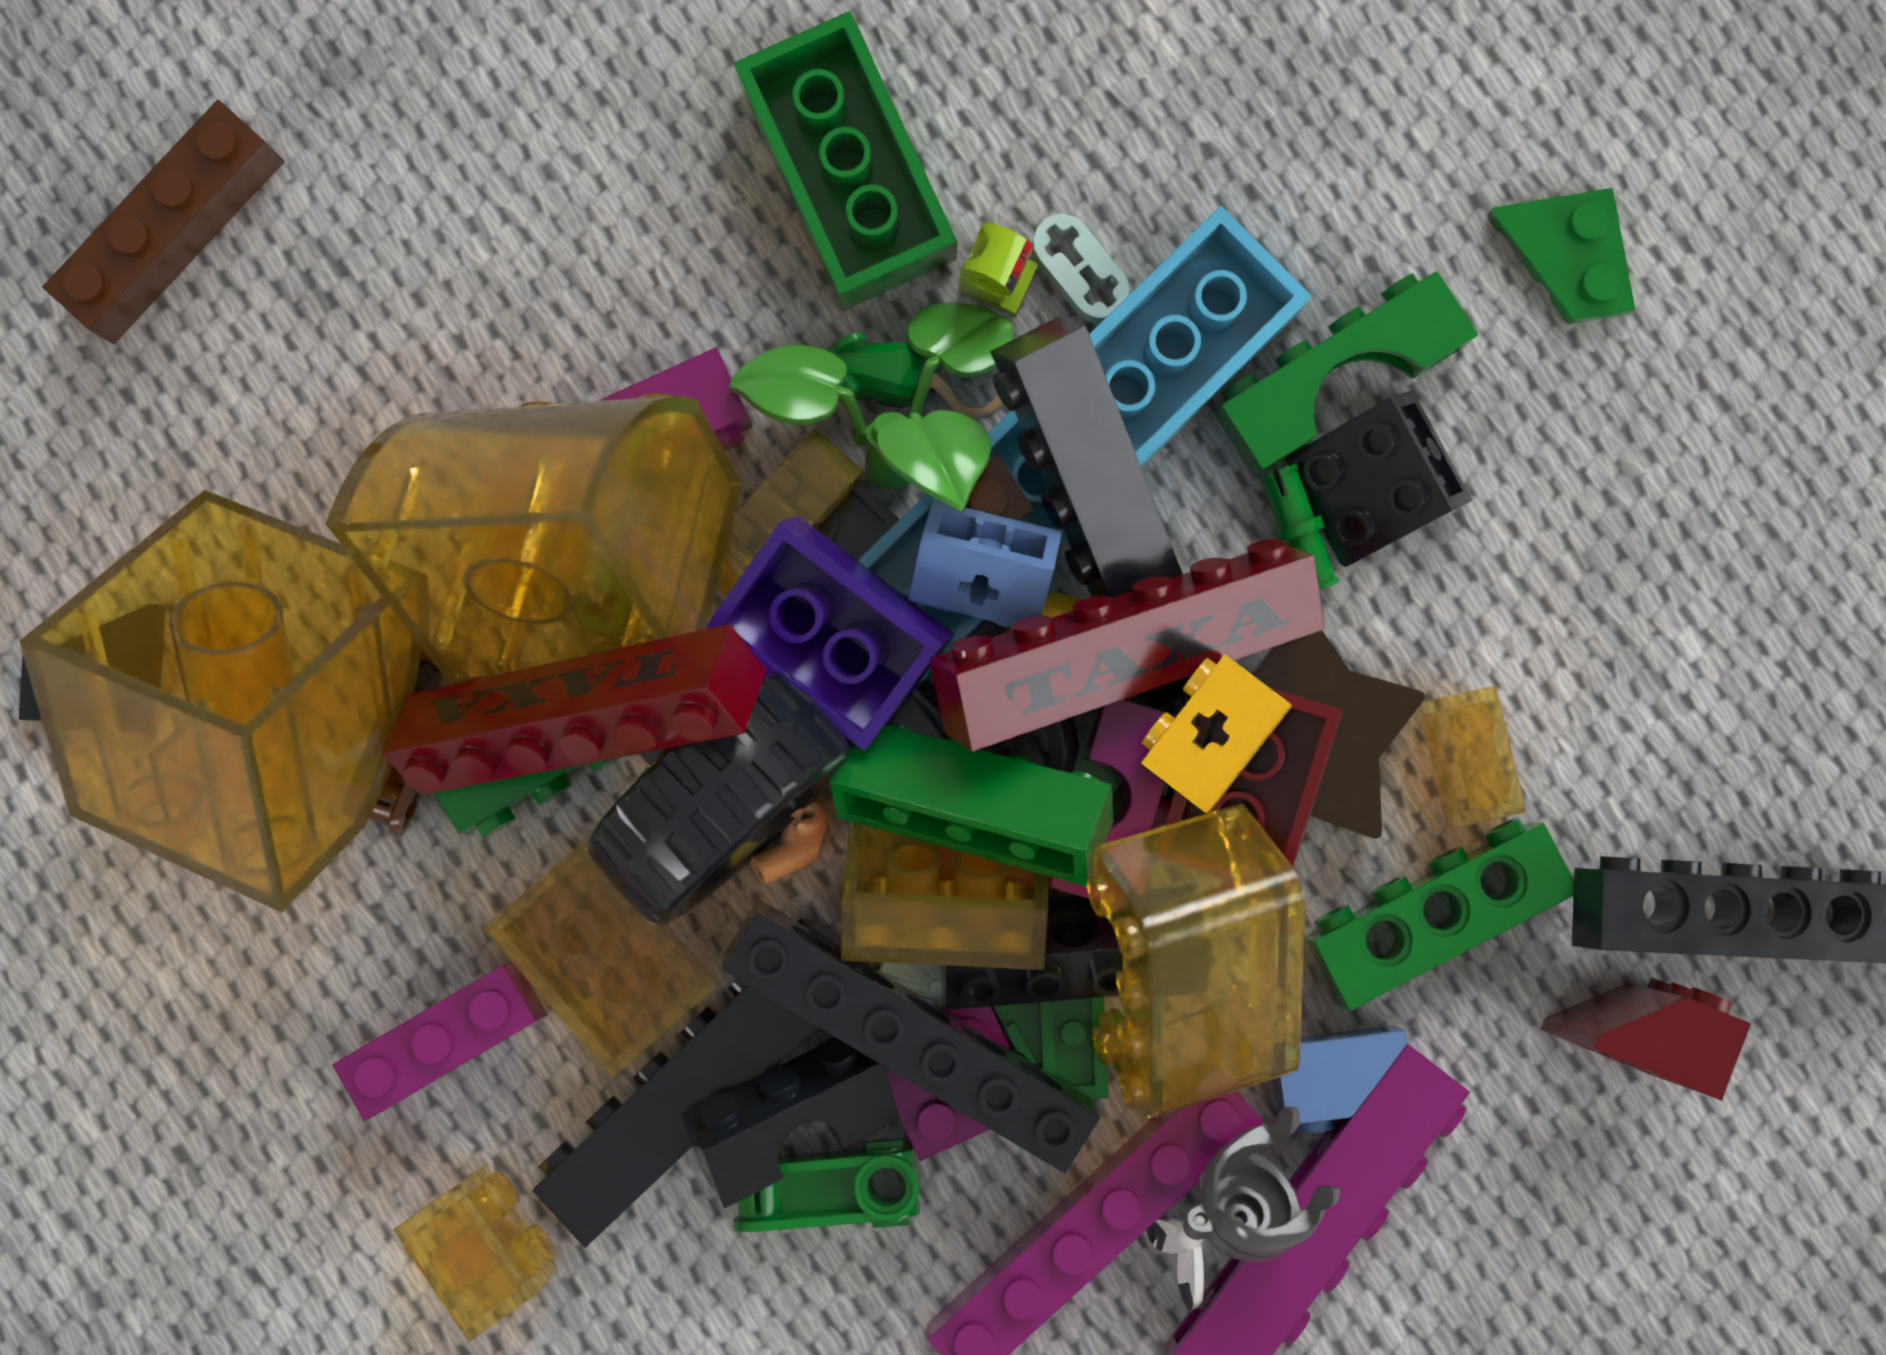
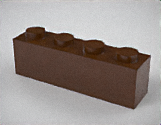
[42,99,285,344]

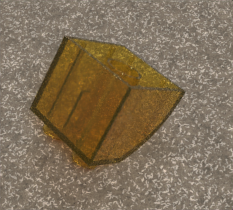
[325,393,742,685]
[19,490,423,913]

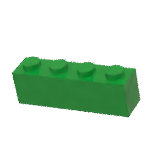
[829,722,1114,887]

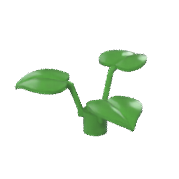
[729,302,1014,511]

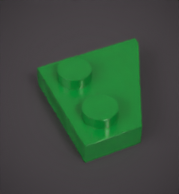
[993,997,1108,1099]

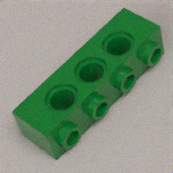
[1305,817,1574,1011]

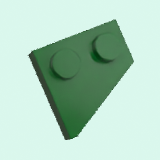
[1489,188,1636,325]

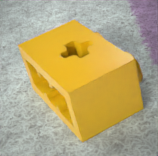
[1141,654,1293,814]

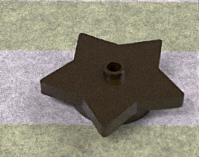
[1179,630,1425,839]

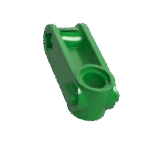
[733,1138,921,1232]

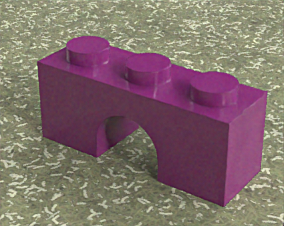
[1046,700,1177,910]
[332,960,548,1122]

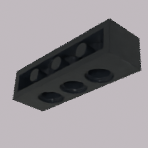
[937,888,1208,1010]

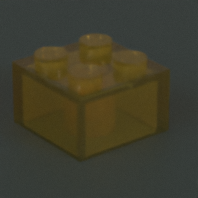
[393,1164,557,1342]

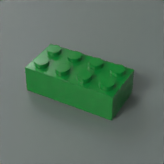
[733,11,957,311]

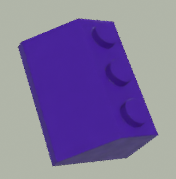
[704,515,955,751]

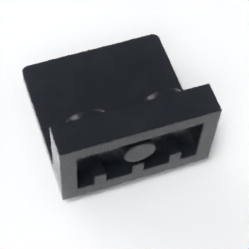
[1286,390,1473,567]

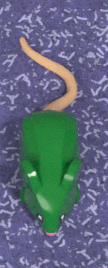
[826,332,1003,419]

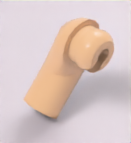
[751,801,828,886]

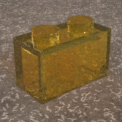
[1419,685,1526,826]

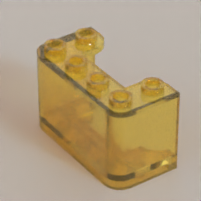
[1087,803,1305,1120]

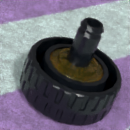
[588,639,854,926]

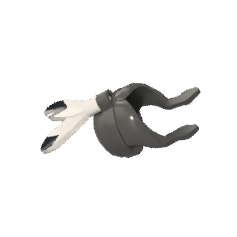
[1146,1106,1340,1311]

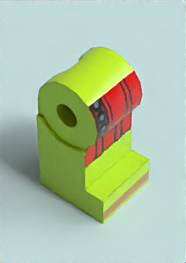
[958,222,1039,318]

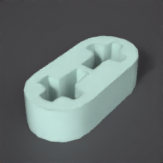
[1033,214,1129,324]

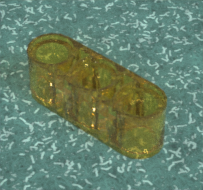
[691,429,865,598]

